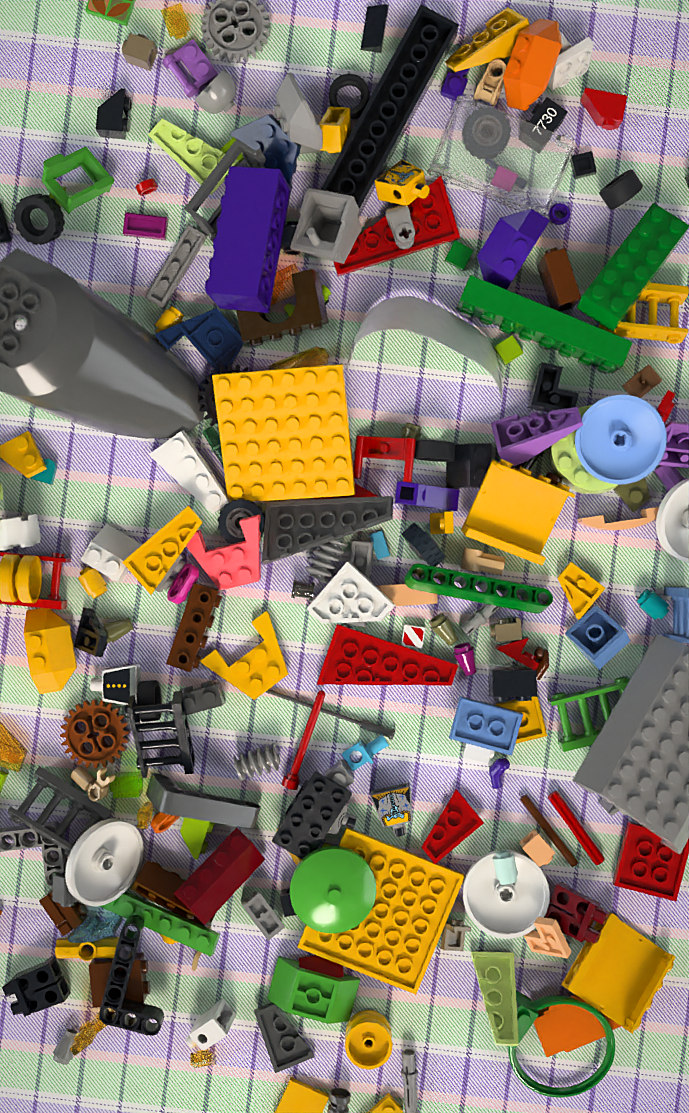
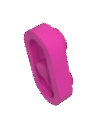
[167,563,199,604]

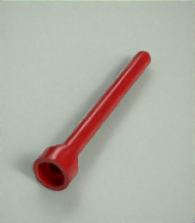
[281,690,326,790]

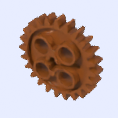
[60,698,131,769]

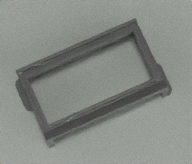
[184,139,266,243]

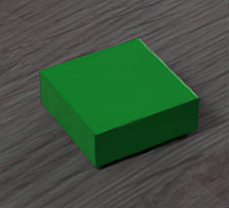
[445,240,474,271]

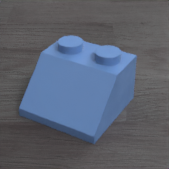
[565,605,630,670]

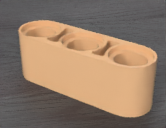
[376,582,438,606]

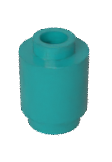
[636,589,669,620]

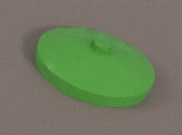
[290,846,376,933]

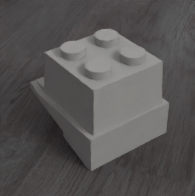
[290,188,362,264]

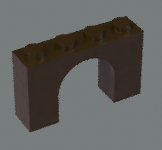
[236,268,329,347]

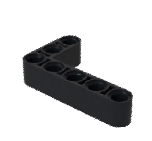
[99,915,164,1036]

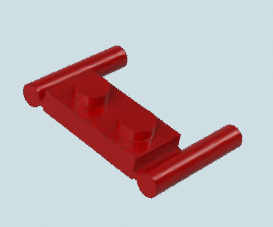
[353,436,416,483]

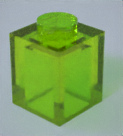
[109,771,143,798]

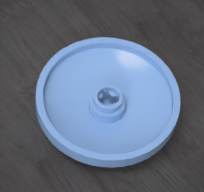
[575,395,667,484]

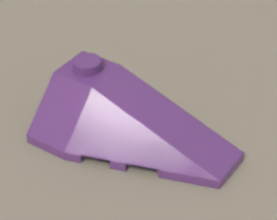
[491,407,583,466]

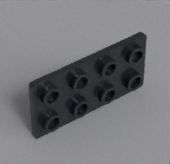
[272,771,352,859]

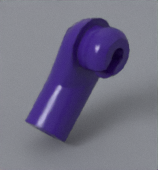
[489,758,510,789]

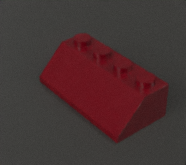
[174,827,265,925]

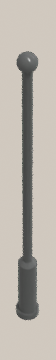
[265,689,396,740]

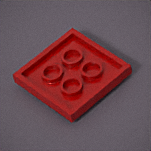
[612,822,689,901]

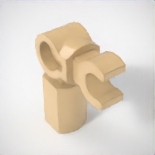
[70,766,115,802]

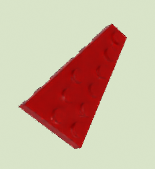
[333,176,460,276]
[316,624,458,686]

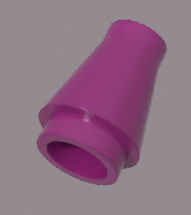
[453,642,477,676]

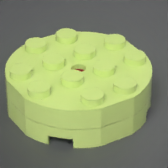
[549,405,619,494]

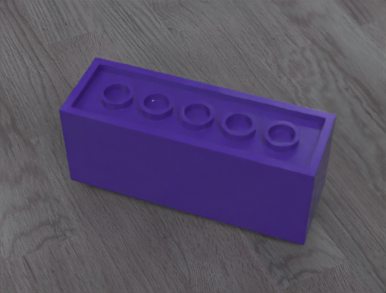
[205,166,291,313]

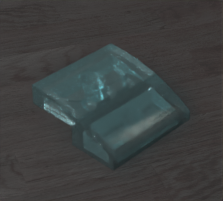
[68,914,123,943]

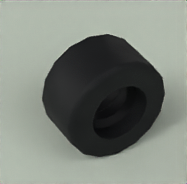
[599,169,643,210]

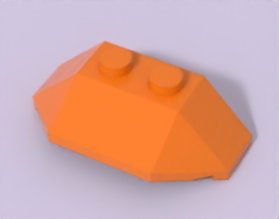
[503,19,562,111]

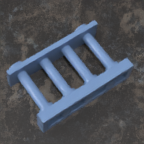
[664,587,689,644]

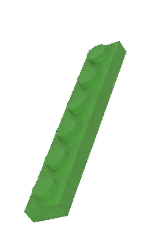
[100,891,220,956]

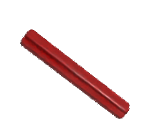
[548,791,605,865]

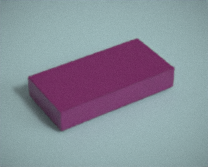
[123,212,168,240]

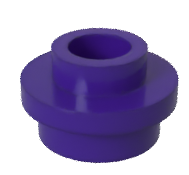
[548,203,570,225]

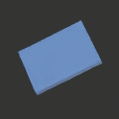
[449,696,523,756]

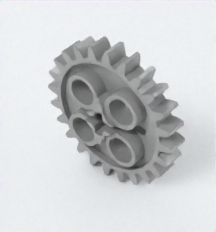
[201,0,270,63]

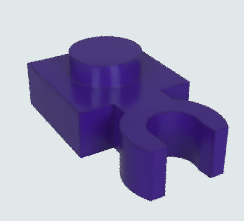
[440,68,470,102]

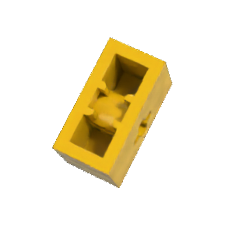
[318,107,351,153]

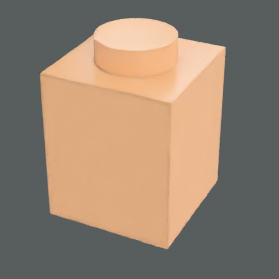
[519,829,555,867]

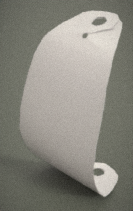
[347,296,503,403]

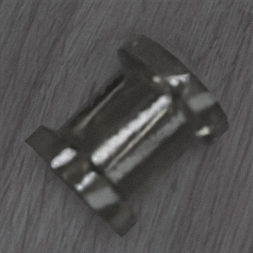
[291,579,315,601]

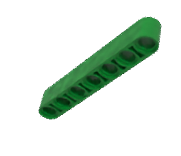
[404,564,553,614]

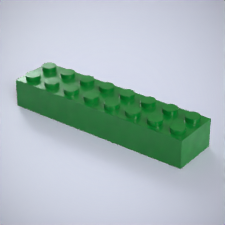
[456,275,633,374]

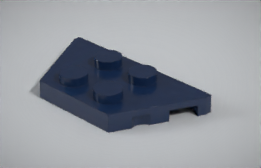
[230,114,301,190]

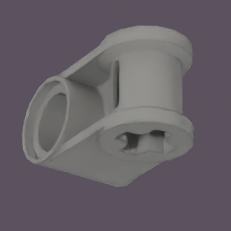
[385,205,415,250]

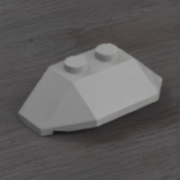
[273,72,322,150]

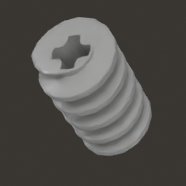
[305,540,346,584]
[233,743,281,781]

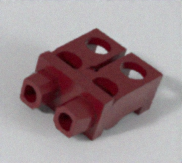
[544,882,609,944]

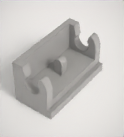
[241,891,285,941]

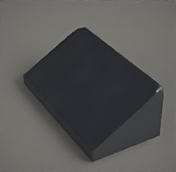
[360,4,389,53]

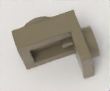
[440,919,471,951]

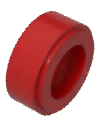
[135,179,158,196]

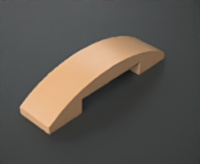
[578,507,659,530]

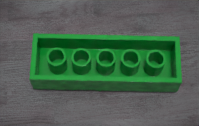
[577,203,689,332]

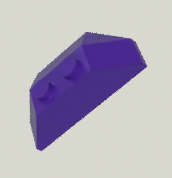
[477,209,550,290]

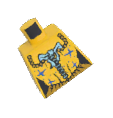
[375,159,429,205]

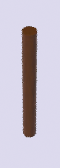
[520,794,578,867]

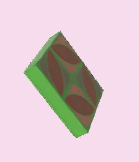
[85,0,136,26]

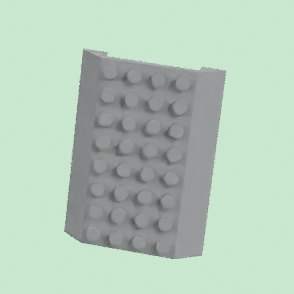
[572,634,689,854]

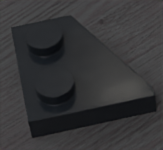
[74,607,108,657]

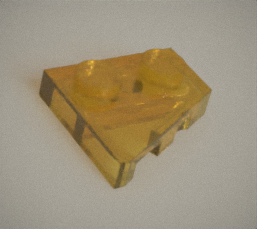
[0,722,28,772]

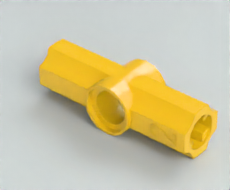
[55,934,119,961]

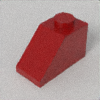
[580,88,627,130]

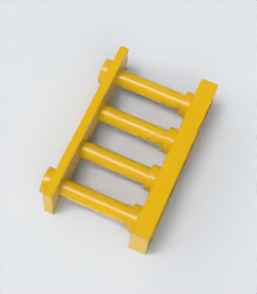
[598,283,689,344]

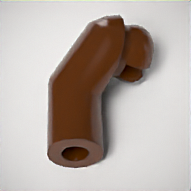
[534,647,549,680]

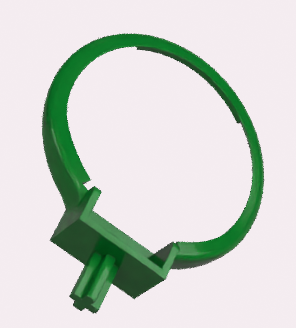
[507,990,615,1098]

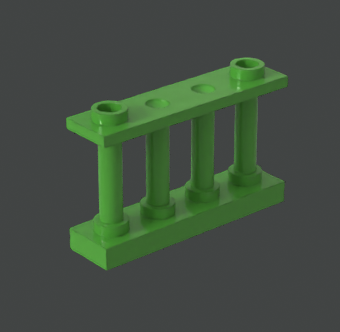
[547,677,630,752]

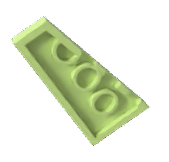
[148,119,240,195]
[470,951,519,1046]

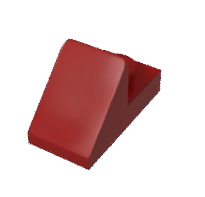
[495,636,539,670]

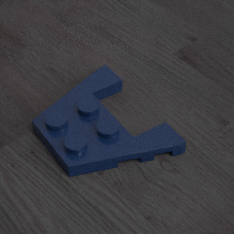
[154,308,244,398]

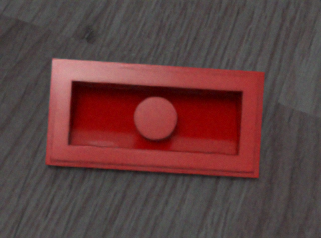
[299,955,344,978]

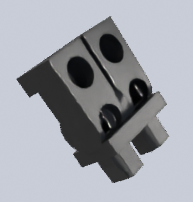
[2,956,70,1017]

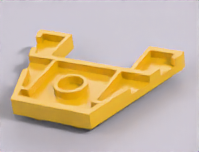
[201,611,289,700]

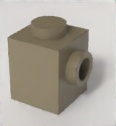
[122,33,158,71]

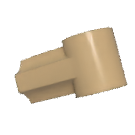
[460,548,505,575]

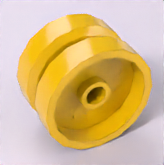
[0,554,42,603]
[345,1010,393,1070]

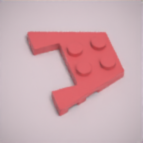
[186,514,261,590]

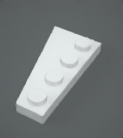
[149,430,231,514]

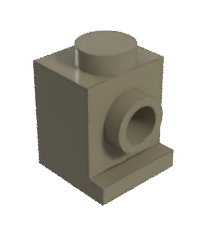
[489,617,523,642]

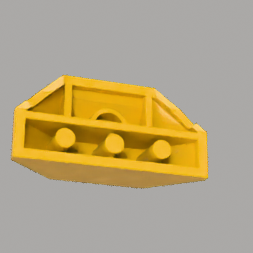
[24,608,77,694]

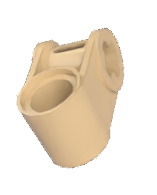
[474,59,506,107]

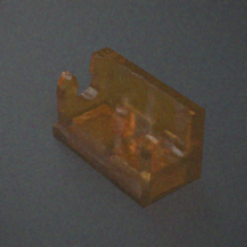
[270,263,299,306]

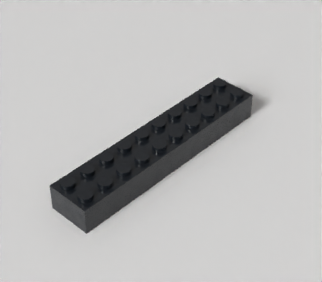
[321,4,459,218]

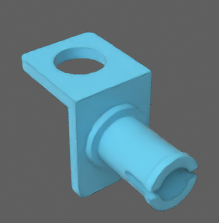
[342,734,389,771]

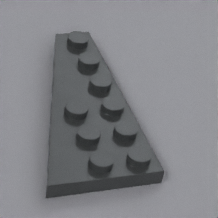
[262,496,393,565]

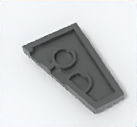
[254,1002,315,1073]

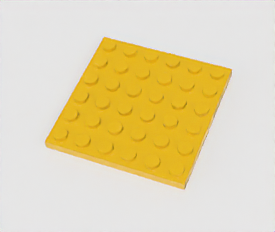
[212,364,355,503]
[297,827,465,995]

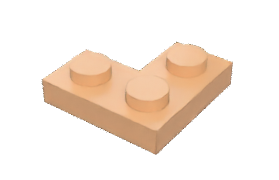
[524,917,571,958]

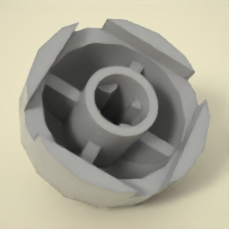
[195,69,236,114]

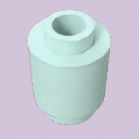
[493,850,518,885]

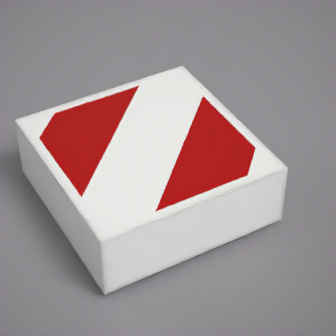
[401,624,425,649]

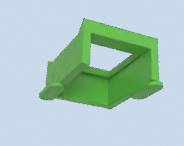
[41,146,114,215]

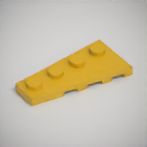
[122,506,203,595]

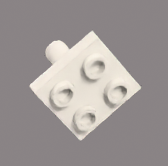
[548,32,594,91]

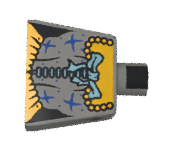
[370,782,413,837]

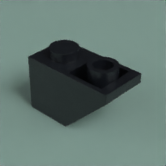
[96,88,132,140]

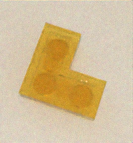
[70,1008,115,1056]

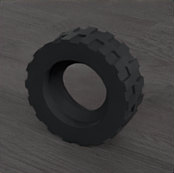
[14,194,65,245]

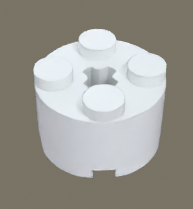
[0,513,41,550]

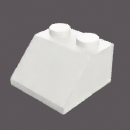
[80,524,143,582]

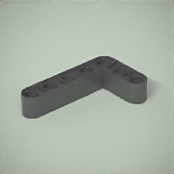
[146,773,261,829]

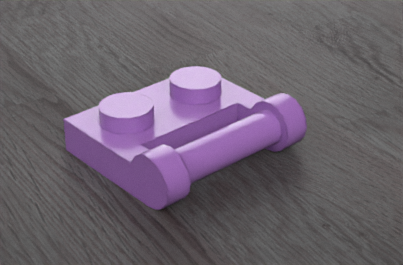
[162,39,218,98]

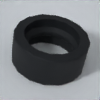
[329,73,369,120]
[414,440,455,462]
[136,680,162,722]

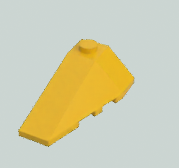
[445,7,529,72]

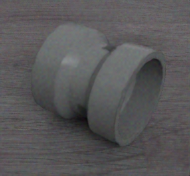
[327,1088,351,1113]

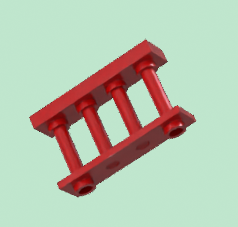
[0,550,71,610]

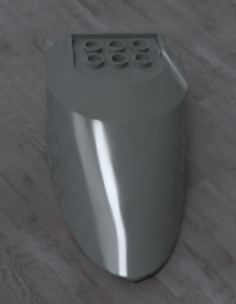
[0,248,204,439]

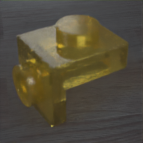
[161,3,190,40]

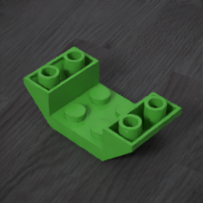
[267,956,360,1024]

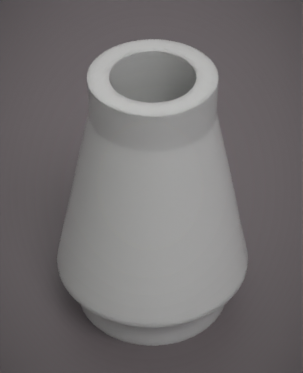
[53,1028,78,1065]

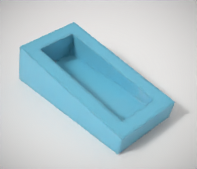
[369,531,390,560]

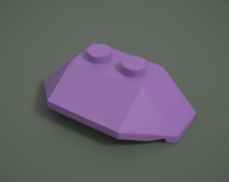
[659,421,689,468]

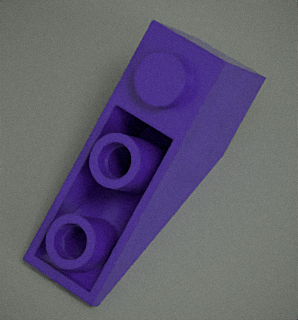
[394,481,460,511]

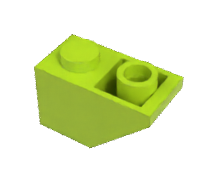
[180,817,215,860]

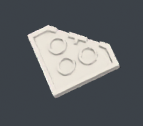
[307,561,396,624]

